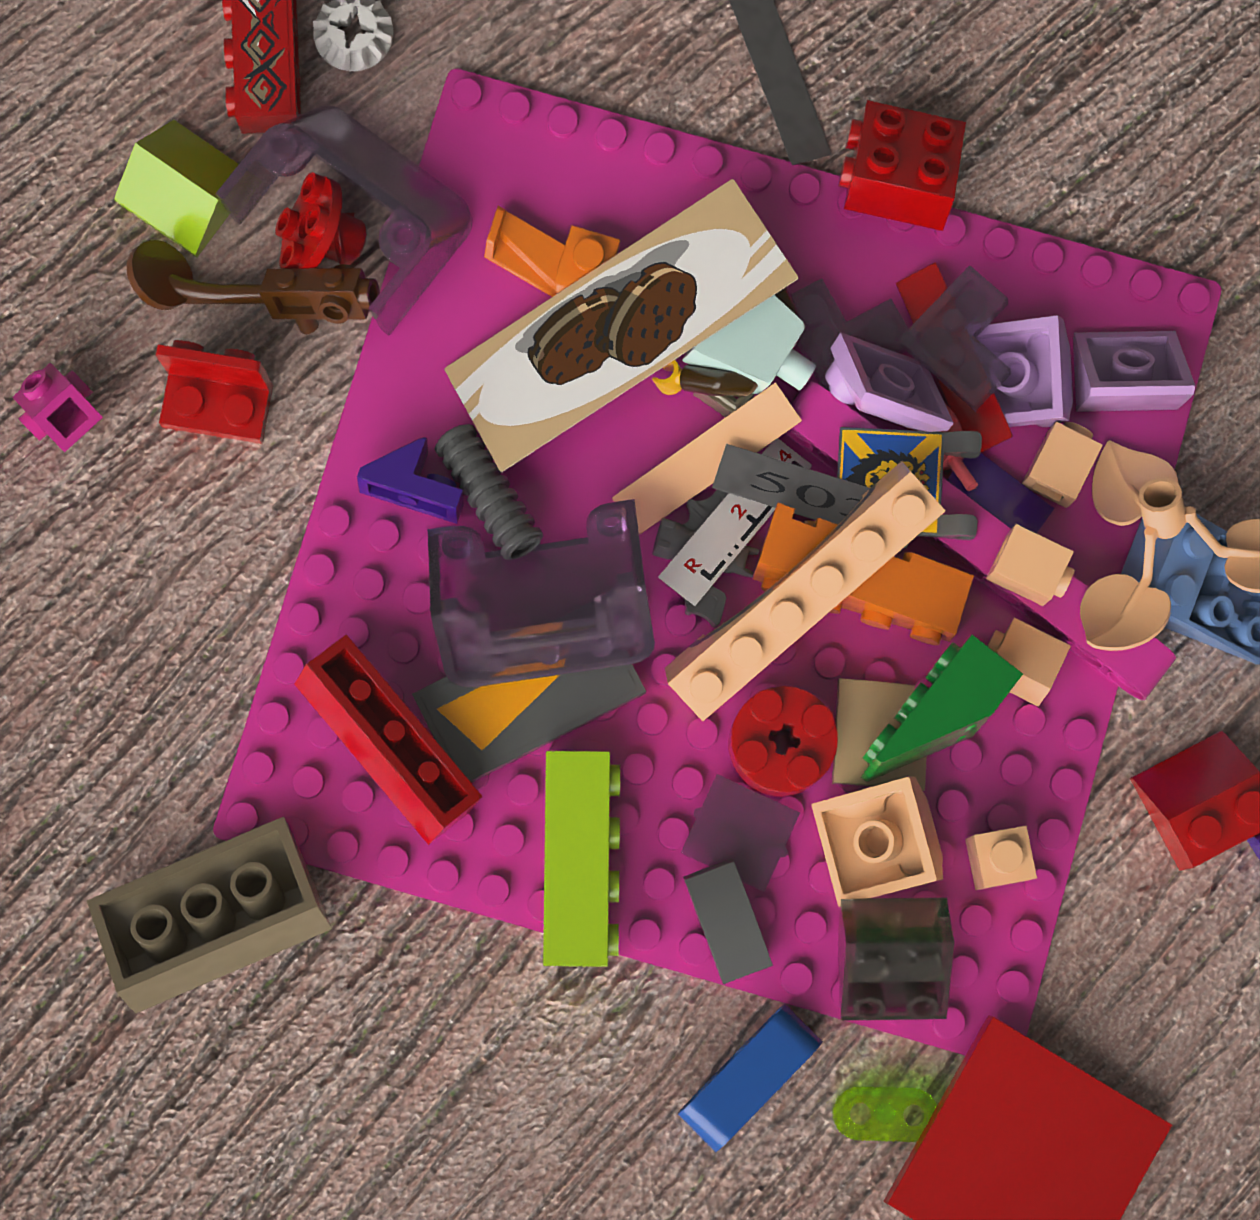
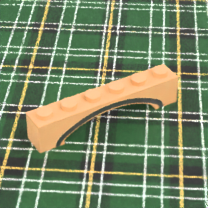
[664,461,945,721]

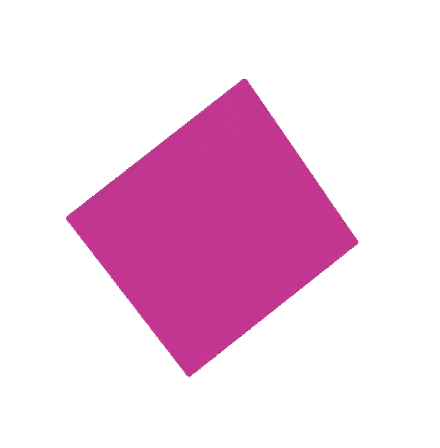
[213,69,1221,1056]

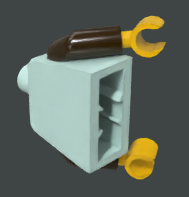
[652,287,816,397]

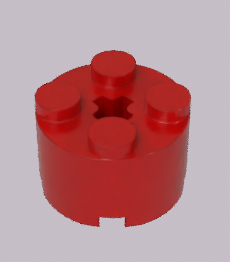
[728,686,838,797]

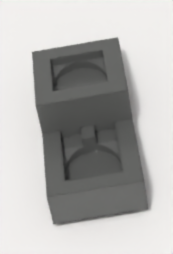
[683,858,773,984]

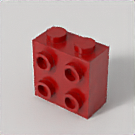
[838,100,966,231]

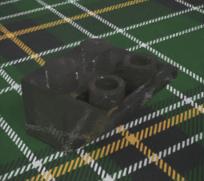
[838,898,954,1020]

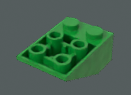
[861,635,1023,782]

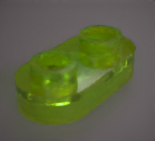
[831,1086,937,1142]

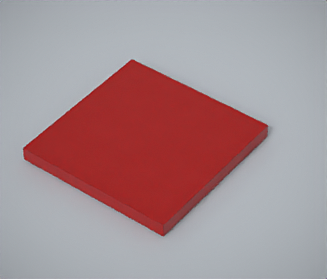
[883,1015,1172,1220]

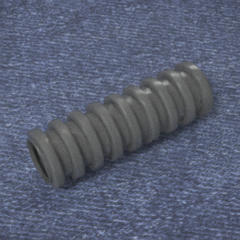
[435,424,543,560]

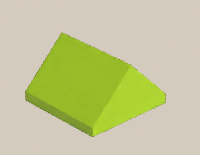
[114,120,256,258]

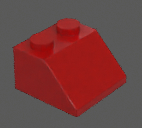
[1130,731,1260,871]

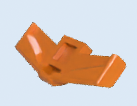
[484,205,620,297]

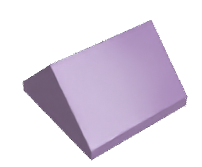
[1073,331,1195,412]

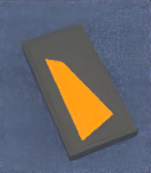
[412,600,646,783]

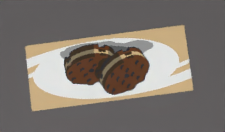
[445,179,798,472]

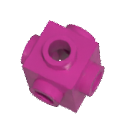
[12,363,103,452]

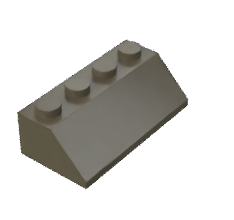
[87,816,332,1014]

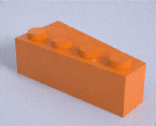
[753,502,974,645]

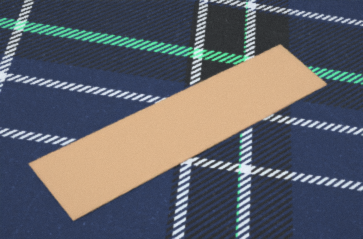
[612,382,802,535]

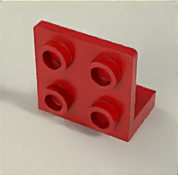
[155,340,274,444]

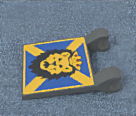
[837,427,982,540]

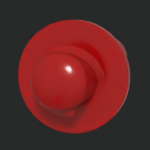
[275,172,367,269]

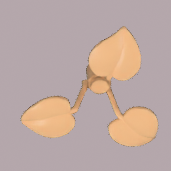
[1080,440,1260,651]

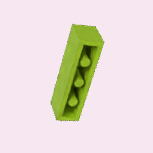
[543,751,620,967]

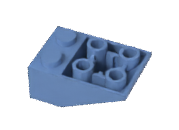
[1121,514,1260,665]

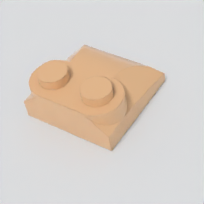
[811,776,943,907]

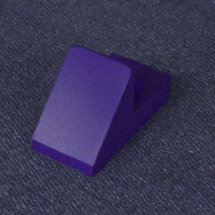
[357,437,464,524]

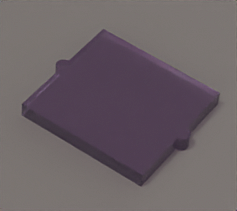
[681,774,800,892]

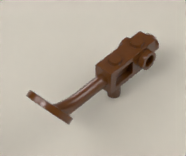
[127,240,380,334]

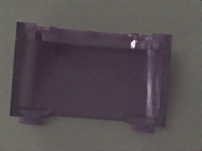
[427,499,655,687]

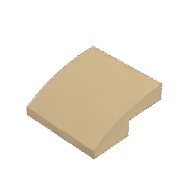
[832,678,927,791]

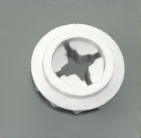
[313,0,393,71]

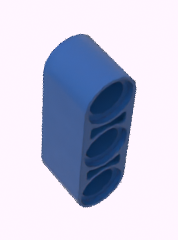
[678,1004,823,1152]

